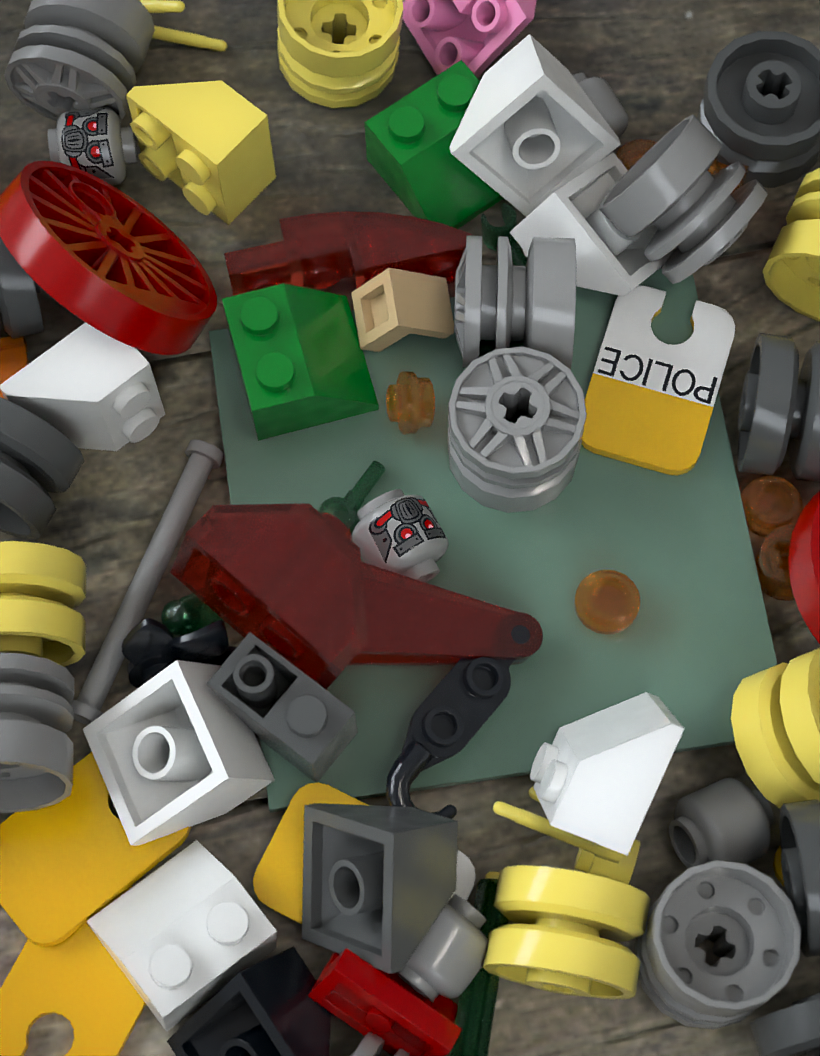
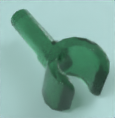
[481,203,527,266]
[317,461,386,539]

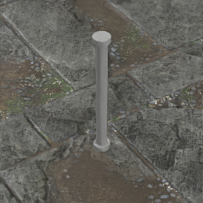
[71,439,224,725]

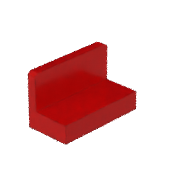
[308,948,462,1056]

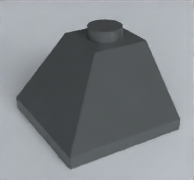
[302,803,458,974]

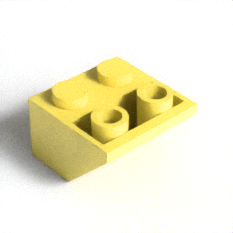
[126,80,276,225]

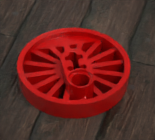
[0,160,217,355]

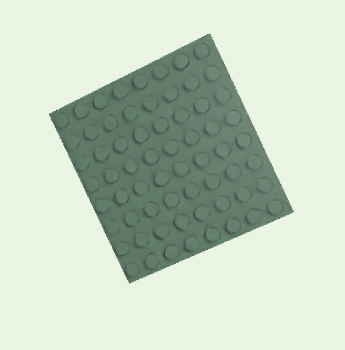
[209,269,778,813]

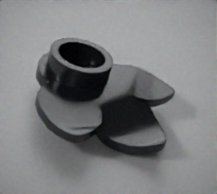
[121,618,237,688]

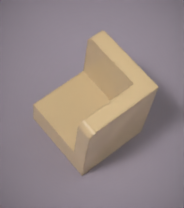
[351,268,454,352]

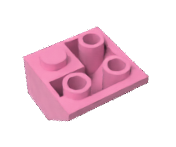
[403,0,537,78]

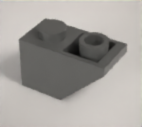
[207,632,358,783]

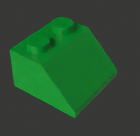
[364,60,504,243]
[222,283,379,441]

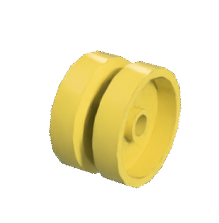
[0,541,86,667]
[731,648,820,809]
[482,865,650,999]

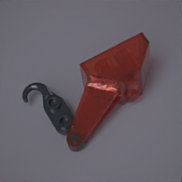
[170,503,543,819]

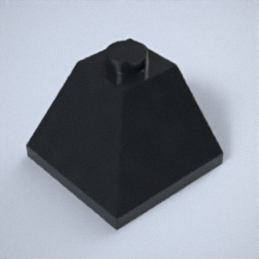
[167,946,331,1056]

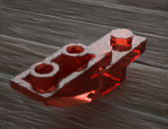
[224,211,473,296]

